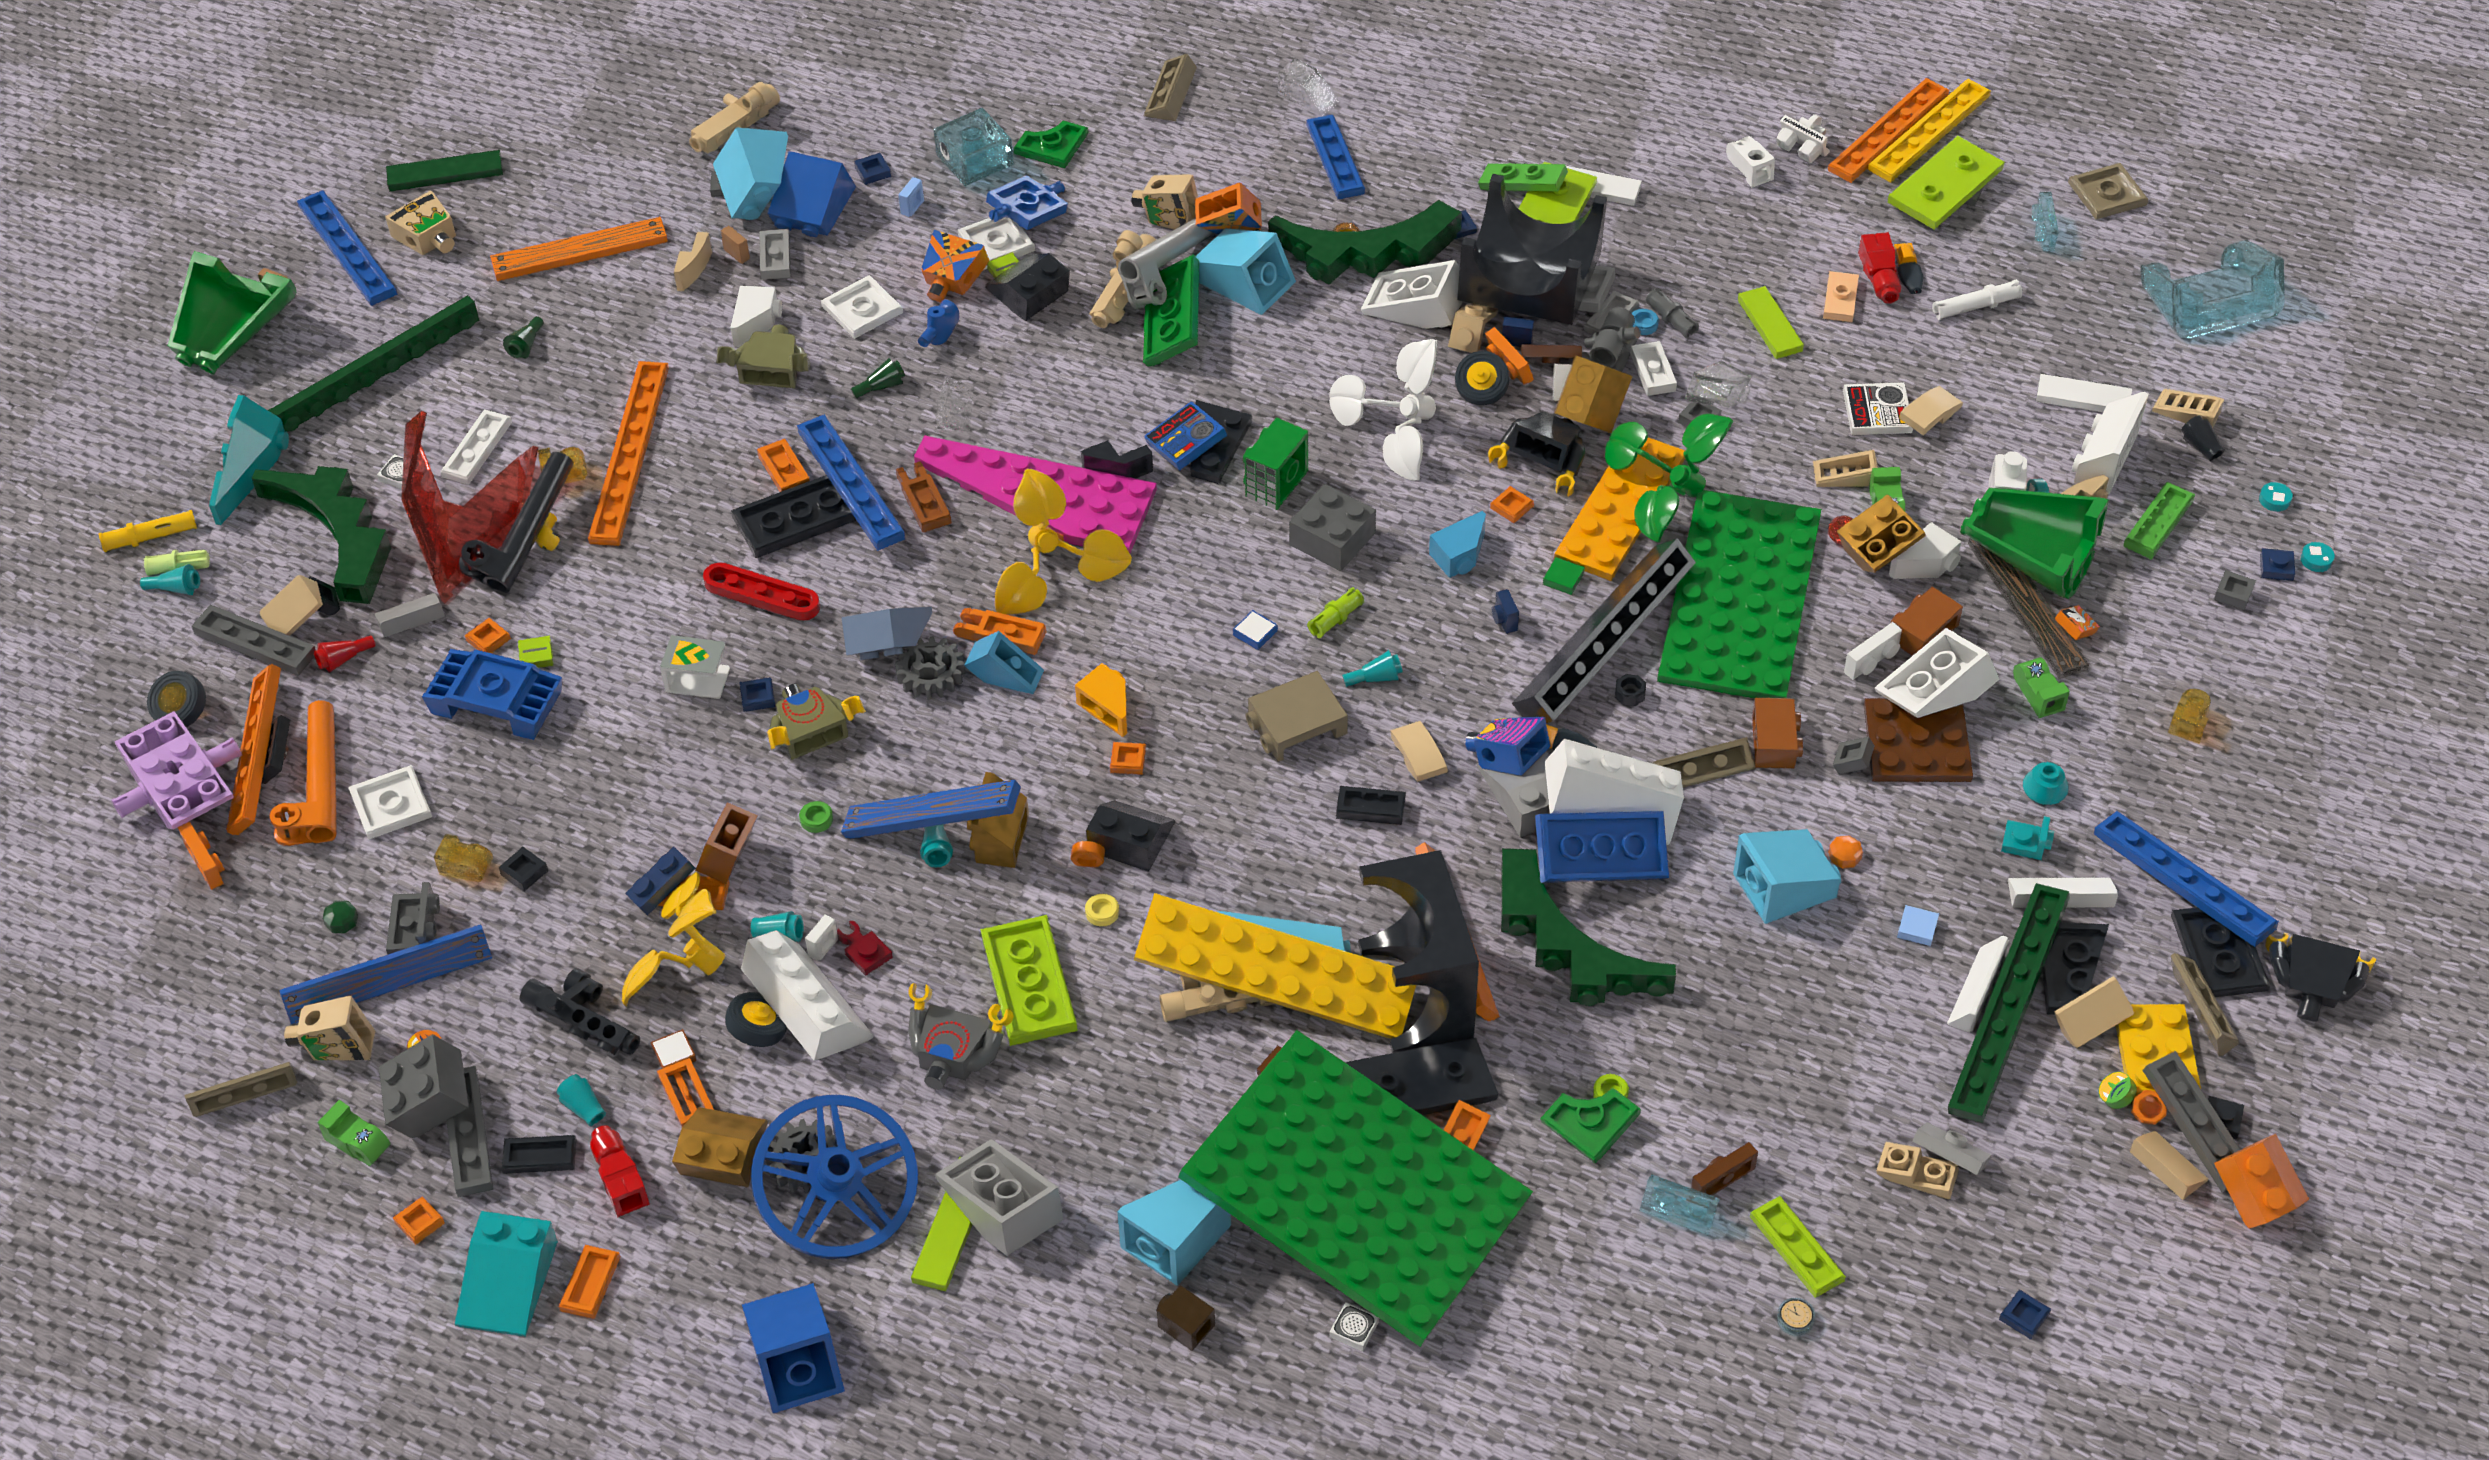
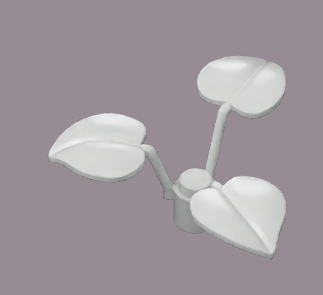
[1329,339,1437,481]

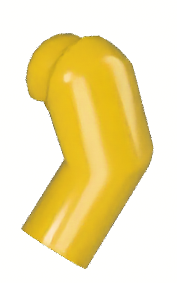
[535,512,560,551]

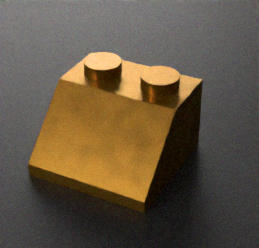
[1554,355,1633,433]
[672,1107,768,1187]

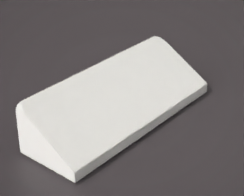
[2008,878,2118,908]
[1947,936,2009,1033]

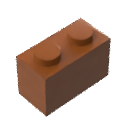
[1891,586,1963,656]
[1752,698,1803,769]
[695,802,758,884]

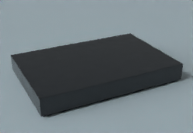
[2171,907,2270,997]

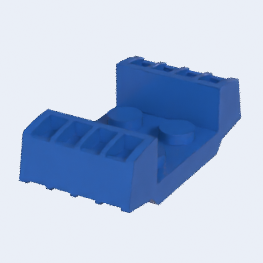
[422,649,562,740]

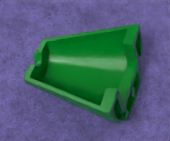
[167,251,297,374]
[1960,487,2109,599]

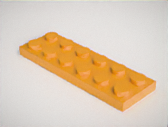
[1554,437,1685,581]

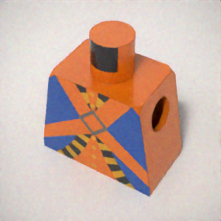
[1195,182,1262,235]
[922,230,989,303]

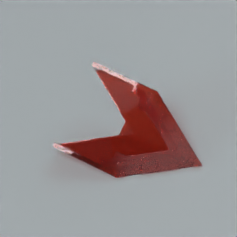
[401,411,539,604]

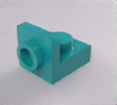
[2001,816,2055,860]

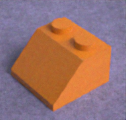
[2214,1134,2309,1229]

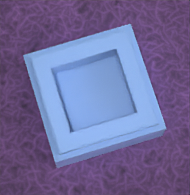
[898,177,924,217]
[1897,905,1939,946]

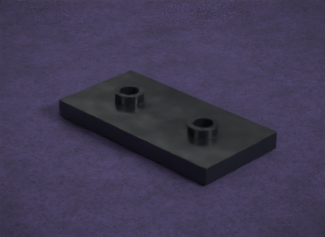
[731,475,857,558]
[1345,1037,1498,1115]

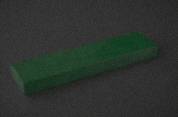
[386,150,503,192]

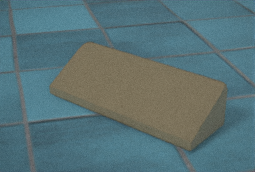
[1143,54,1197,121]
[1652,737,1756,788]
[2171,953,2239,1056]
[184,1062,297,1117]

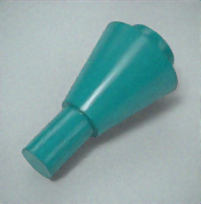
[140,564,200,595]
[1342,650,1403,687]

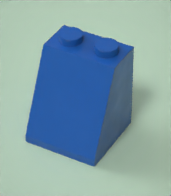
[767,151,856,237]
[742,1283,845,1414]

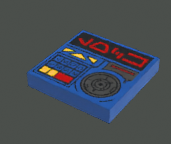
[1144,401,1227,471]

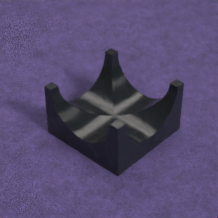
[1457,174,1607,325]
[1358,850,1479,1053]

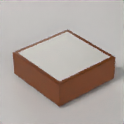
[650,1029,697,1069]

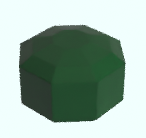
[322,901,358,933]

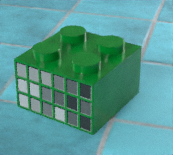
[1243,417,1308,510]

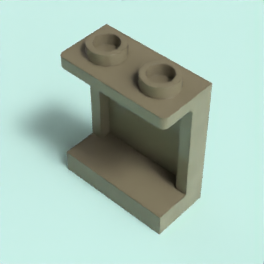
[1245,670,1348,762]

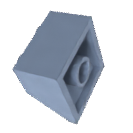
[842,607,932,660]

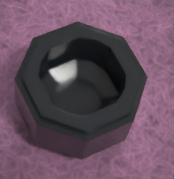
[1615,674,1646,706]

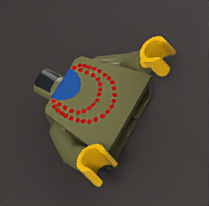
[767,684,866,760]

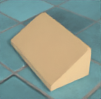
[260,575,323,636]
[2054,976,2134,1048]
[2130,1131,2208,1200]

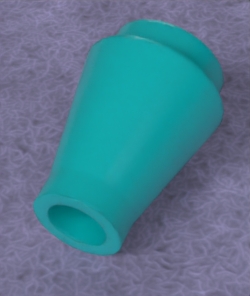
[920,824,954,868]
[750,911,804,942]
[556,1074,606,1127]

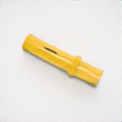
[98,510,197,552]

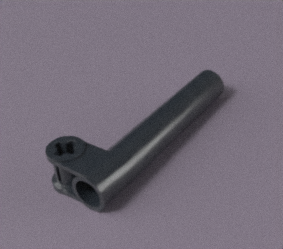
[459,451,574,593]

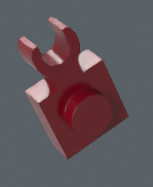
[837,920,893,976]

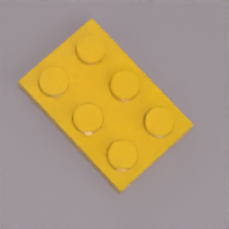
[2115,1004,2201,1098]

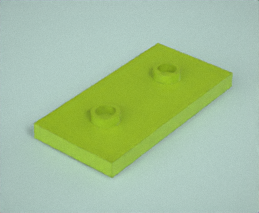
[1887,136,2005,230]
[1518,161,1597,224]
[980,915,1078,1046]

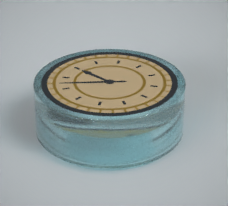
[1777,1298,1815,1336]

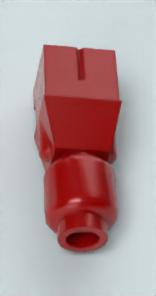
[1858,232,1901,304]
[590,1125,650,1217]

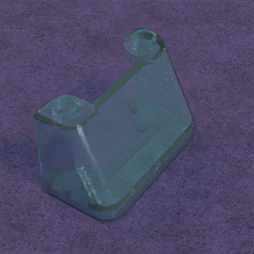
[2140,240,2285,338]

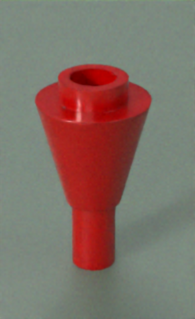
[314,635,375,673]

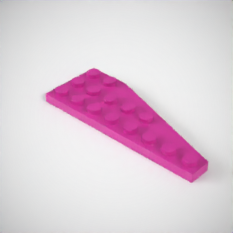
[914,435,1157,553]

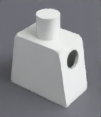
[1989,452,2027,491]

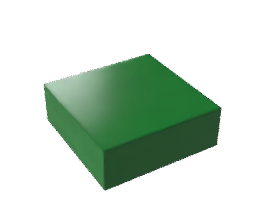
[1543,557,1585,595]

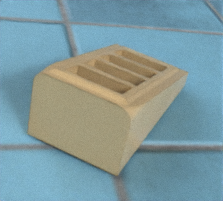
[2152,389,2224,428]
[1813,450,1878,487]

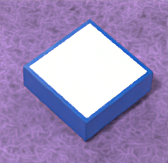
[1233,610,1278,650]

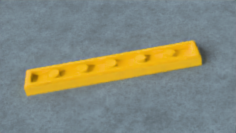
[1868,79,1991,183]

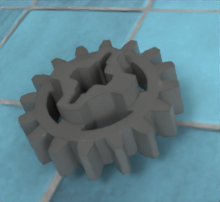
[895,636,966,700]
[766,1119,836,1194]

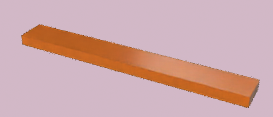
[588,361,669,546]

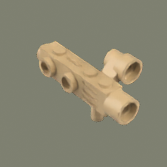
[689,82,780,154]
[1089,230,1156,328]
[1159,975,1274,1022]

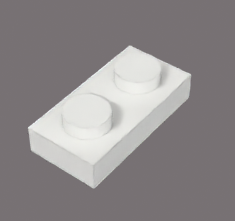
[1630,341,1677,396]
[1844,622,1902,680]

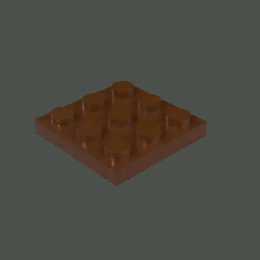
[1863,698,1973,782]

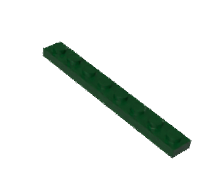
[268,295,480,432]
[1948,883,2070,1123]

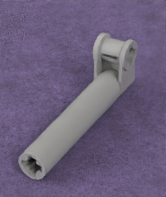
[1118,218,1215,309]

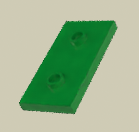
[1143,255,1199,367]

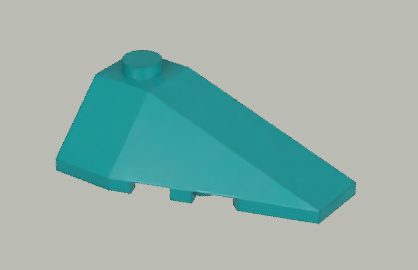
[209,395,289,525]

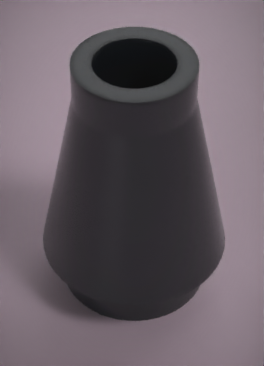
[2181,415,2225,461]

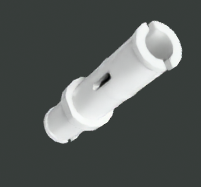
[1932,280,2022,320]

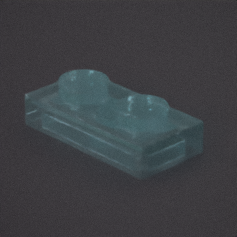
[2032,192,2059,251]
[1639,1174,1720,1236]

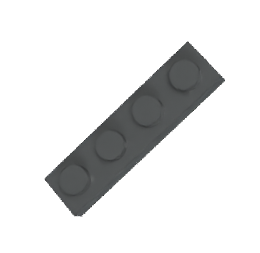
[191,604,316,676]
[2142,1051,2241,1192]
[446,1066,494,1197]

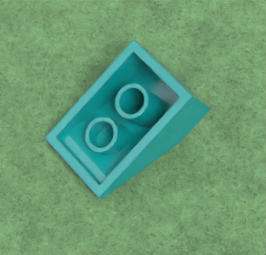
[455,1211,558,1337]

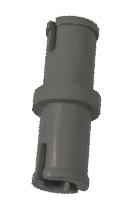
[1646,288,1699,338]

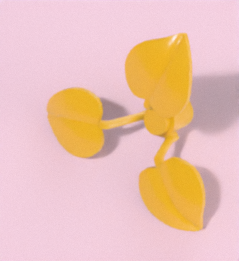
[995,469,1132,614]
[622,872,725,1007]

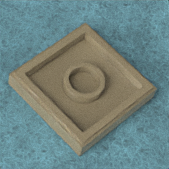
[2068,163,2148,219]

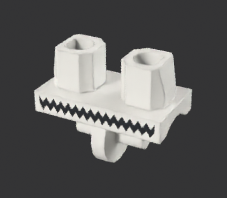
[1776,115,1830,163]

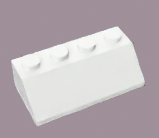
[1545,739,1684,845]
[741,930,874,1061]

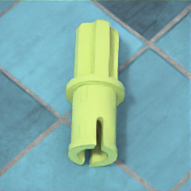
[144,550,210,576]

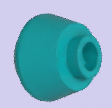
[2023,762,2069,805]

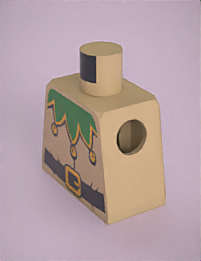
[1131,174,1198,230]
[385,190,456,255]
[284,996,375,1060]

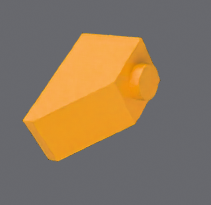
[1075,663,1127,737]

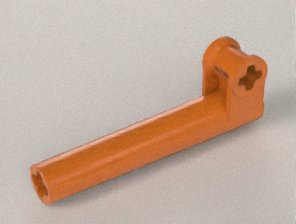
[269,700,337,846]

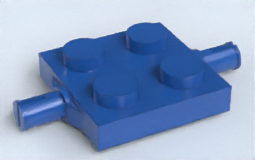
[986,175,1068,230]

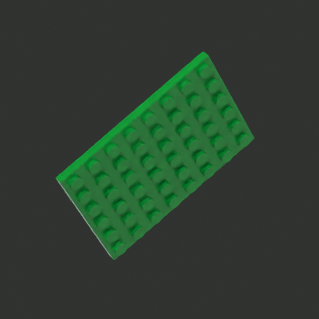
[1178,1030,1533,1347]

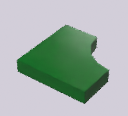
[1013,120,1089,168]
[1540,1088,1641,1163]

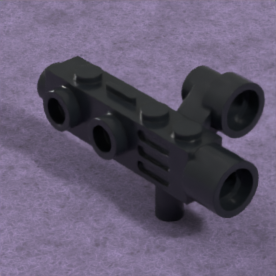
[519,968,640,1055]

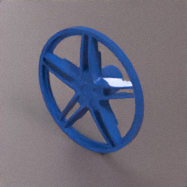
[751,1095,918,1259]

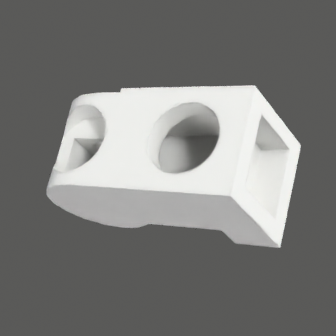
[1726,136,1775,188]

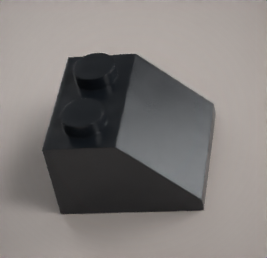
[985,253,1070,321]
[1086,800,1175,872]

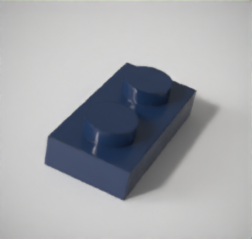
[625,846,696,916]

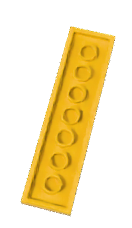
[1133,893,1416,1039]

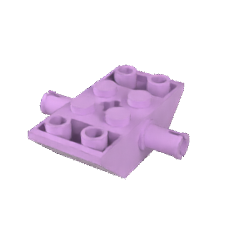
[111,711,242,829]

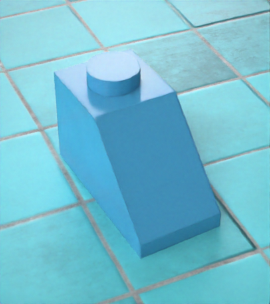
[1429,511,1486,578]
[964,631,1044,694]

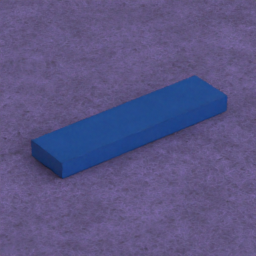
[1306,115,1365,200]

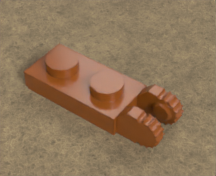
[896,461,952,533]

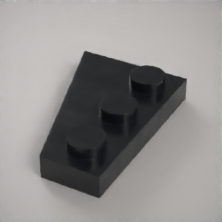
[1190,400,1252,484]
[2042,922,2109,1015]

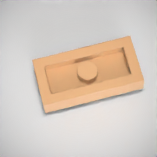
[1823,271,1859,322]

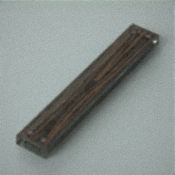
[1968,538,2089,679]

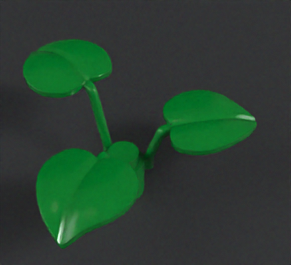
[1605,414,1734,543]

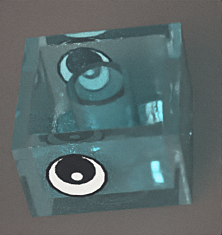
[933,107,1014,186]

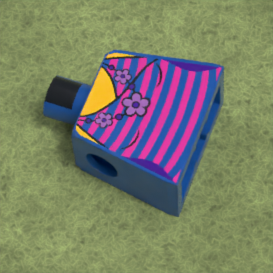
[1465,717,1550,775]

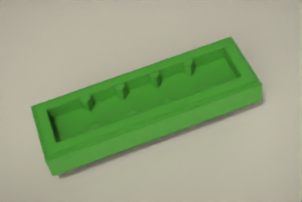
[1478,163,1568,192]
[2123,482,2195,560]

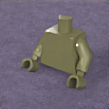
[716,324,811,388]

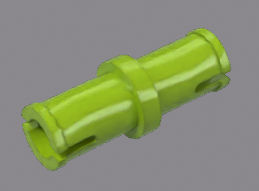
[1307,587,1364,638]

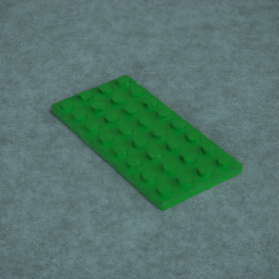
[1657,490,1822,698]

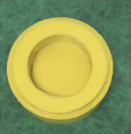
[1085,894,1119,926]

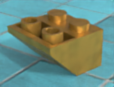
[1837,494,1926,573]
[967,772,1029,868]

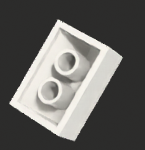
[2071,392,2149,495]

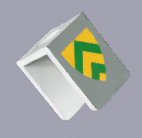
[660,635,730,699]

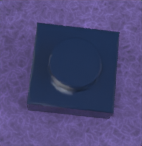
[2260,548,2295,581]
[1492,589,1519,634]

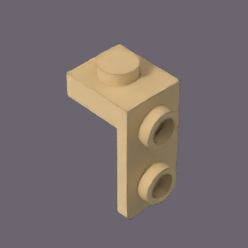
[1448,303,1498,353]

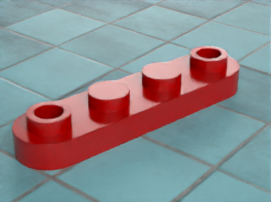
[703,562,820,621]

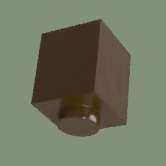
[1156,1285,1215,1351]

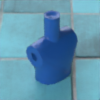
[918,299,960,347]

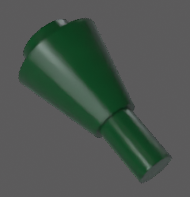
[503,316,544,359]
[850,358,906,399]

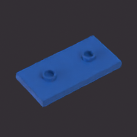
[1535,811,1669,883]

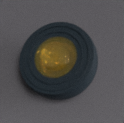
[147,671,206,727]

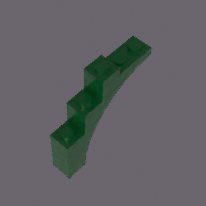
[1268,200,1462,285]
[251,466,391,604]
[1501,848,1676,1006]

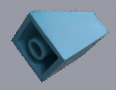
[713,127,788,220]
[1195,228,1296,315]
[1733,829,1841,924]
[1117,1180,1231,1286]

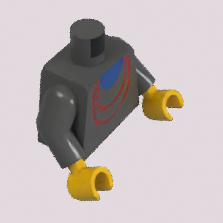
[908,983,1014,1090]

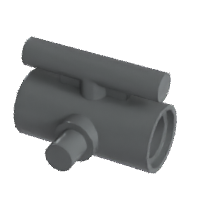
[1584,307,1640,372]

